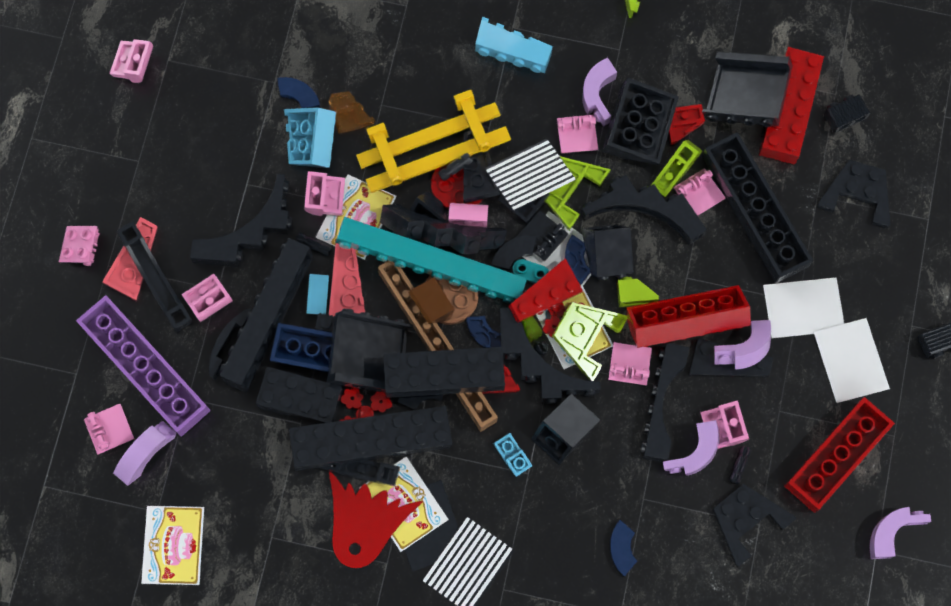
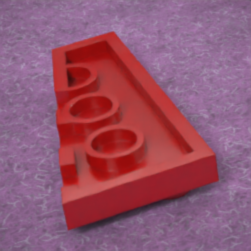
[509,258,583,323]

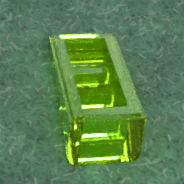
[522,316,542,343]

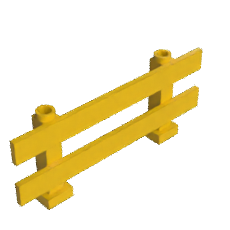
[356,90,511,193]

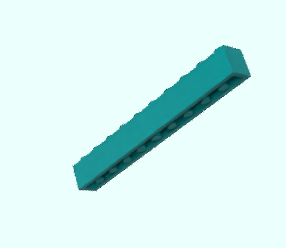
[335,217,527,304]

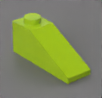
[651,140,703,197]

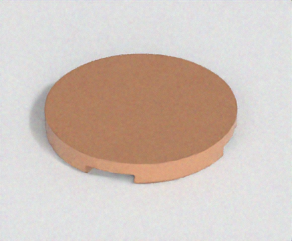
[426,275,478,325]

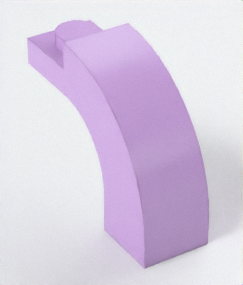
[582,57,617,127]
[714,320,771,369]
[663,420,719,476]
[113,421,177,486]
[870,507,931,559]

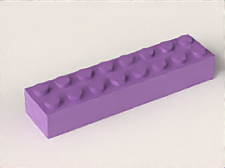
[76,295,211,437]

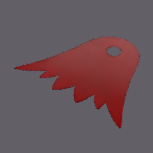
[329,471,423,568]

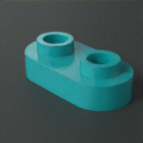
[513,259,549,284]

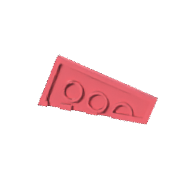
[102,217,158,302]
[328,243,365,317]

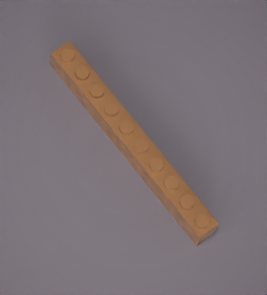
[378,261,498,432]

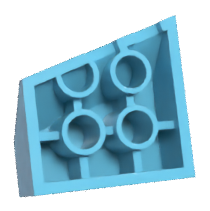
[284,108,336,168]

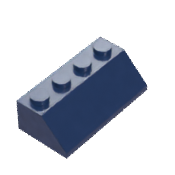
[270,323,333,372]

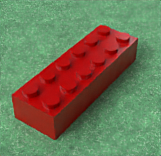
[759,47,824,165]
[626,285,751,348]
[784,397,895,513]

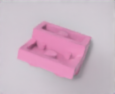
[110,39,153,83]
[304,171,345,216]
[449,203,488,228]
[182,274,233,322]
[700,400,749,449]

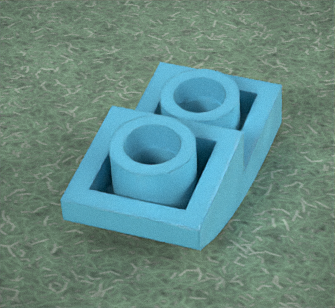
[307,274,329,315]
[493,433,532,477]

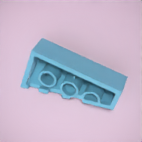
[475,17,553,73]

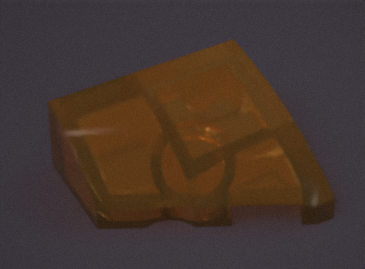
[329,91,375,133]

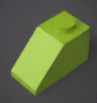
[616,277,659,307]

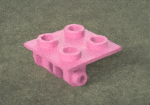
[557,115,598,154]
[674,168,726,216]
[59,226,100,266]
[608,342,652,386]
[84,404,134,454]

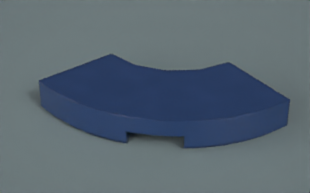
[277,77,320,108]
[565,234,590,286]
[466,316,501,348]
[610,520,637,576]

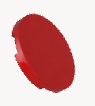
[431,164,483,210]

